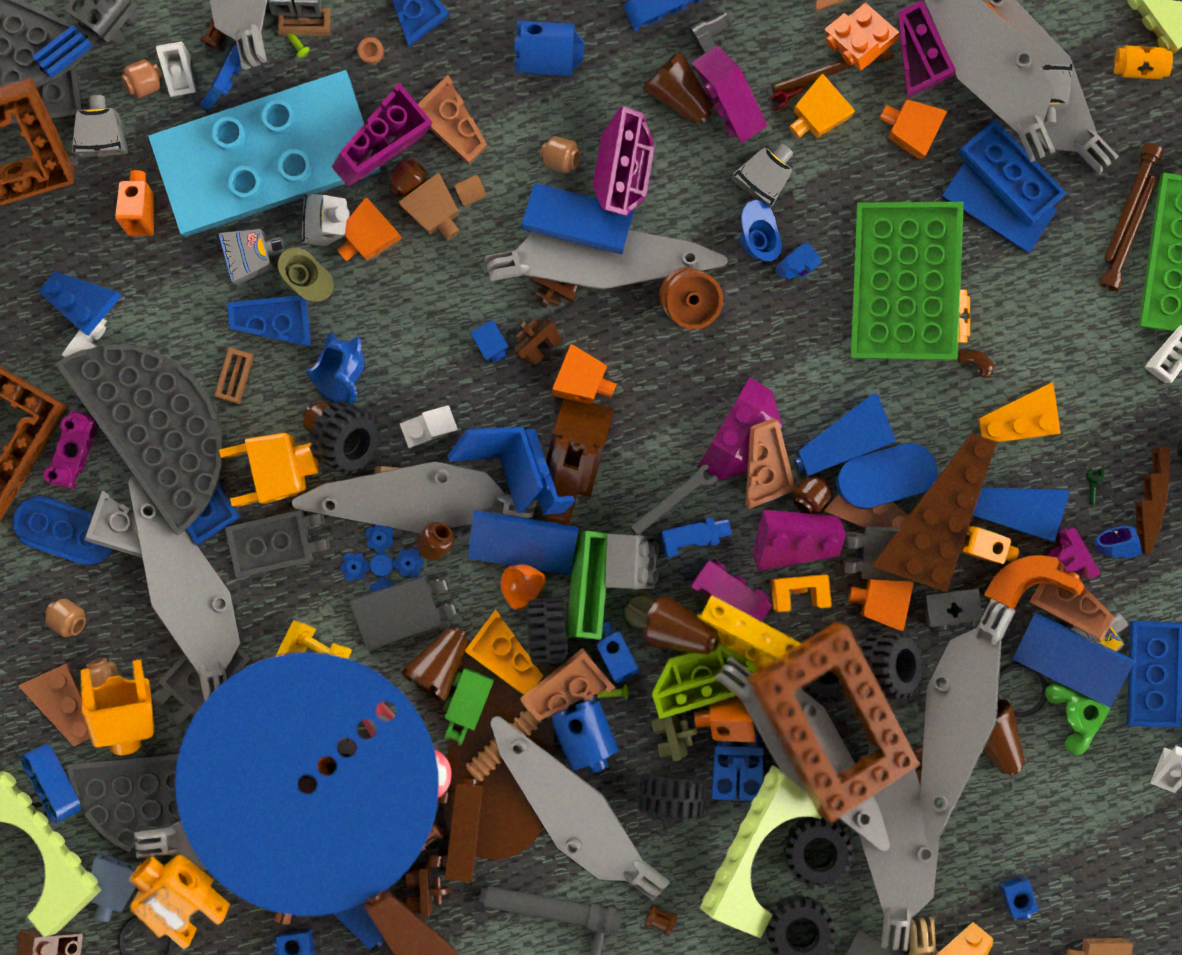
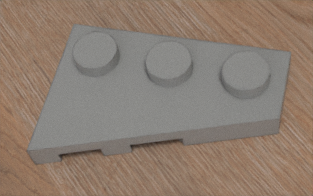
[85,490,142,558]

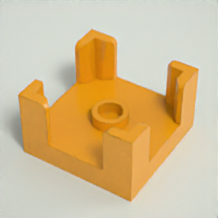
[770,574,831,612]

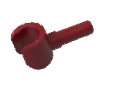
[768,86,804,111]

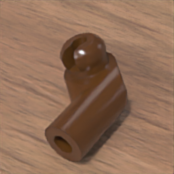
[958,350,994,378]

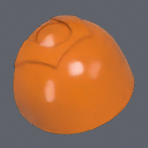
[500,564,546,610]

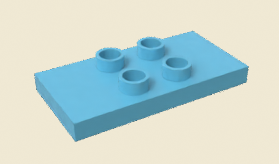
[148,70,381,237]

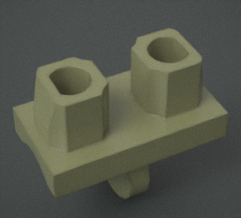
[652,714,698,761]

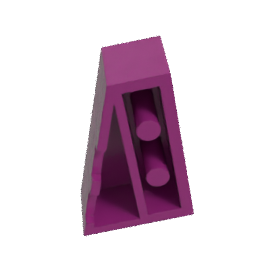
[898,0,956,99]
[692,45,768,143]
[752,510,846,571]
[688,559,773,622]

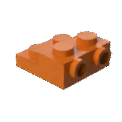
[824,3,900,71]

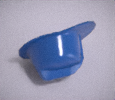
[740,200,782,261]

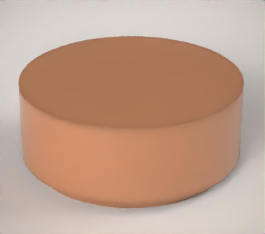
[357,37,384,65]

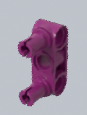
[44,410,98,490]

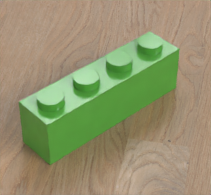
[566,531,608,640]

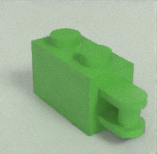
[442,668,495,746]

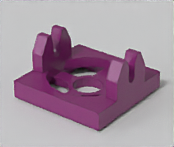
[1047,528,1100,579]

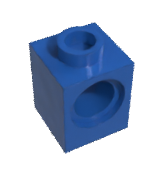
[470,320,509,363]
[999,876,1039,920]
[273,928,315,955]

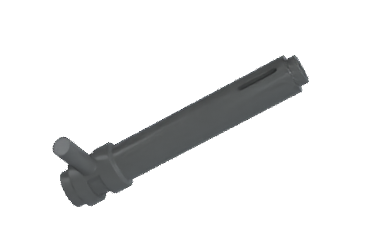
[479,886,622,955]

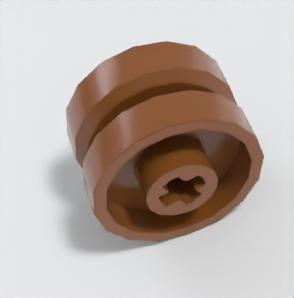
[659,267,723,329]

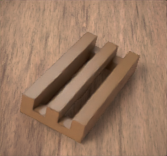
[277,8,331,36]
[214,347,255,405]

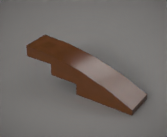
[1135,446,1170,553]

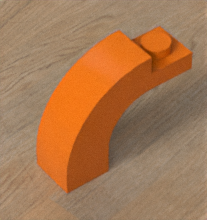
[984,555,1085,609]

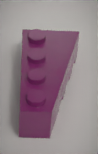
[331,83,433,187]

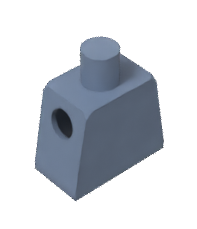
[90,853,138,922]

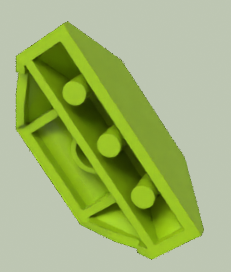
[652,643,756,719]

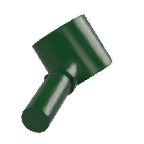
[1086,468,1104,505]

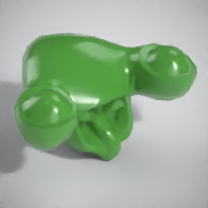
[1045,682,1110,755]

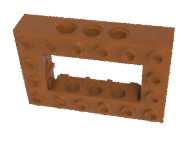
[0,78,75,206]
[0,366,69,522]
[746,623,920,822]

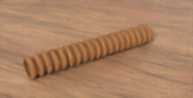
[466,708,550,782]

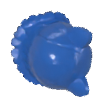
[306,333,365,404]

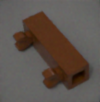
[428,777,484,882]

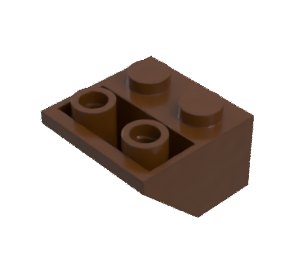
[17,929,83,955]

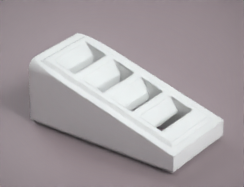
[1144,325,1182,383]

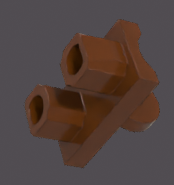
[531,277,578,309]
[513,318,562,365]
[406,865,449,918]

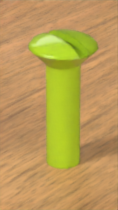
[286,34,310,58]
[597,684,629,700]

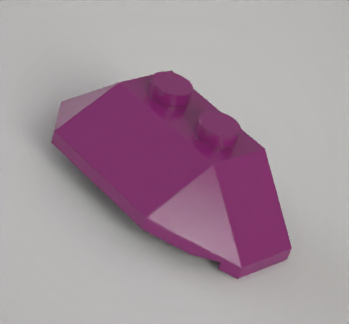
[593,106,655,216]
[697,377,782,480]

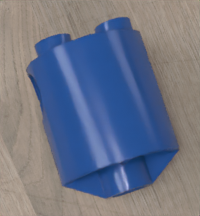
[515,20,584,77]
[551,696,619,774]

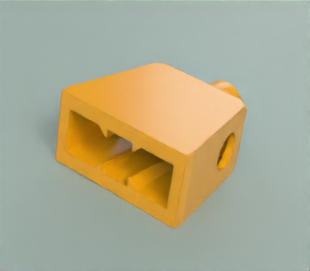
[789,74,855,138]
[960,526,1019,564]

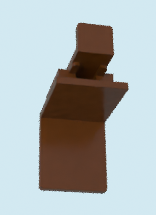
[544,399,614,525]

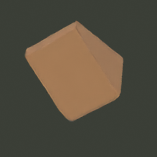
[454,175,486,207]

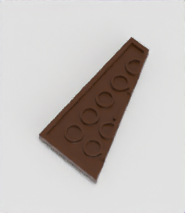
[870,433,997,592]

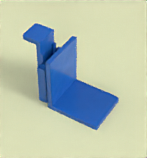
[448,427,575,515]

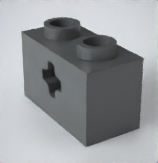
[922,588,982,631]

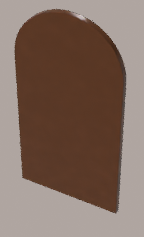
[443,657,560,860]

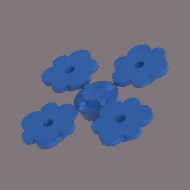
[340,525,424,592]

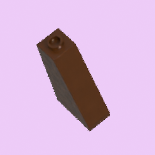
[363,890,459,955]

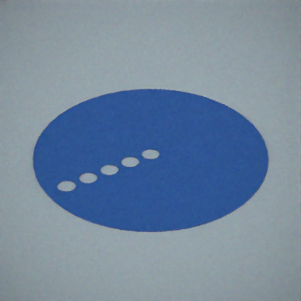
[175,652,439,916]

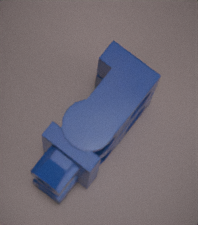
[659,518,732,558]
[711,732,763,801]

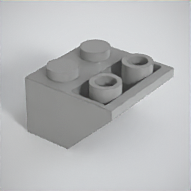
[605,534,659,589]

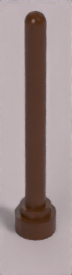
[772,46,893,94]
[1104,143,1164,263]
[1099,174,1158,292]

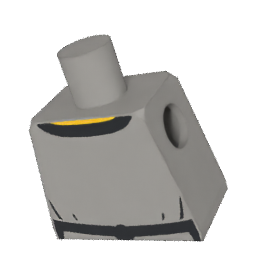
[1041,64,1073,127]
[72,95,128,158]
[731,144,793,208]
[301,193,349,246]

